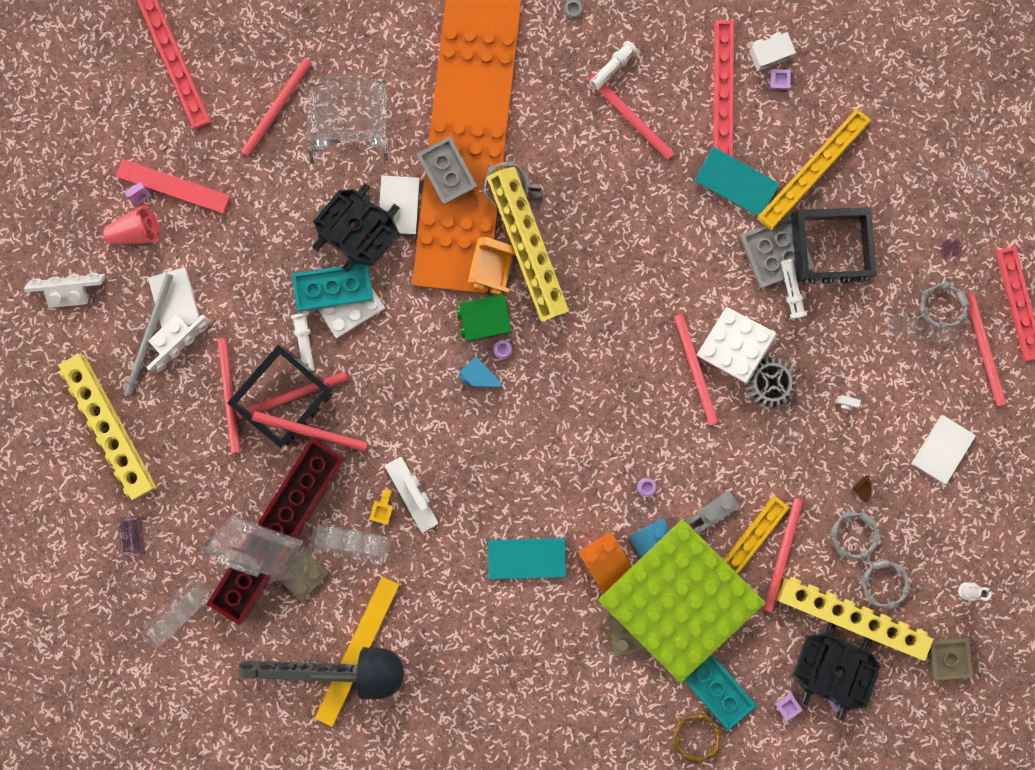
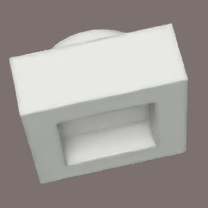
[836,395,861,411]

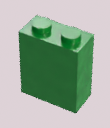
[456,294,512,342]

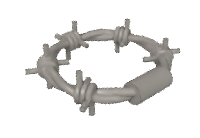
[479,158,531,214]
[918,279,970,334]
[826,510,885,562]
[857,559,915,613]

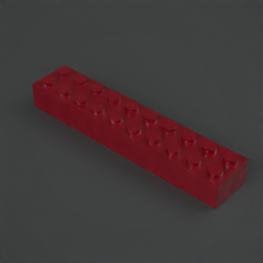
[206,437,347,625]

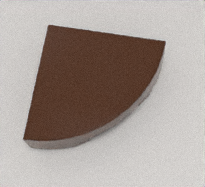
[852,475,872,502]

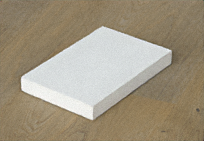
[378,175,420,235]
[148,267,200,327]
[911,415,976,484]

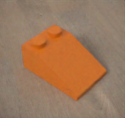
[577,531,632,594]

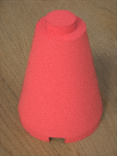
[103,205,160,245]

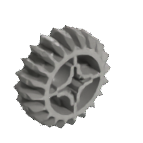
[746,357,798,409]

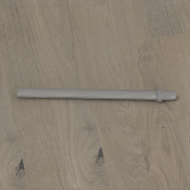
[124,273,173,395]

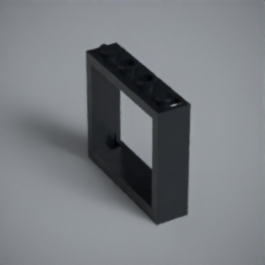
[791,207,877,285]
[227,343,333,448]

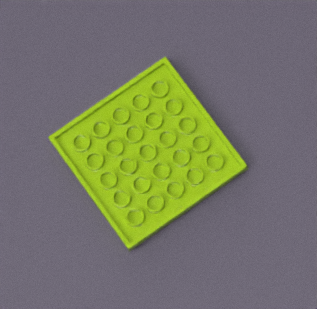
[598,518,765,683]

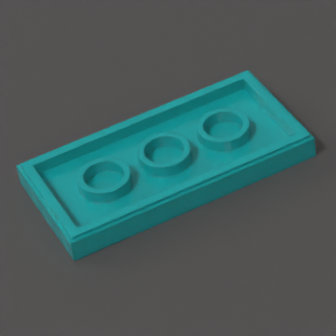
[694,146,780,216]
[292,264,374,312]
[488,538,566,579]
[684,654,757,731]

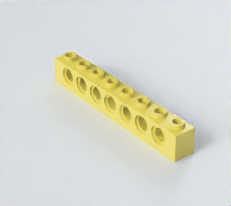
[487,167,569,322]
[58,354,157,500]
[776,577,933,661]

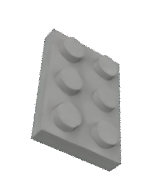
[416,136,477,205]

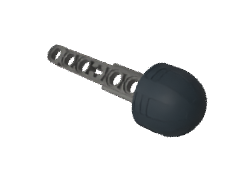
[239,647,404,700]

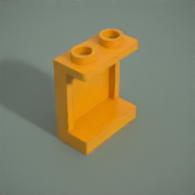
[467,237,516,295]

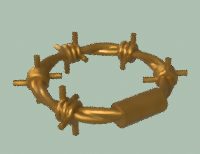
[670,709,725,764]

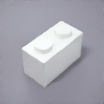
[749,32,796,72]

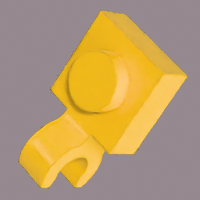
[369,489,394,525]

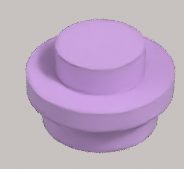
[493,340,513,359]
[637,478,656,497]

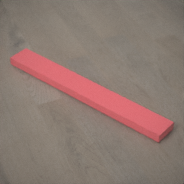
[137,0,212,131]
[713,20,734,157]

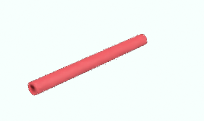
[241,58,312,157]
[588,73,674,160]
[966,293,1007,406]
[674,313,718,426]
[217,338,241,453]
[237,372,348,420]
[252,411,367,452]
[763,498,804,613]

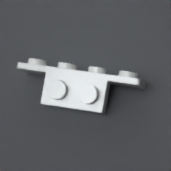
[24,273,105,308]
[147,314,211,374]
[385,457,438,532]

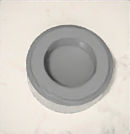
[564,0,583,19]

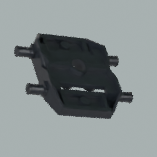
[312,183,400,273]
[792,622,881,721]

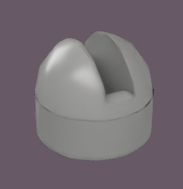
[528,184,542,199]

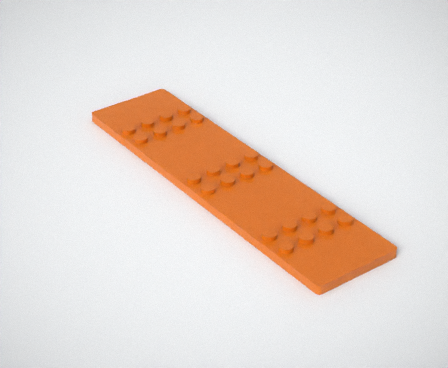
[412,0,521,294]

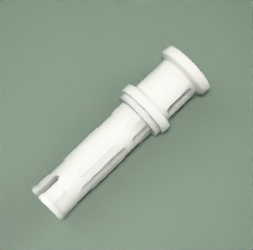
[589,41,638,90]
[781,259,807,318]
[291,313,315,371]
[958,582,992,601]

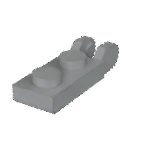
[686,490,740,533]

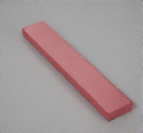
[116,159,231,214]
[995,246,1035,362]

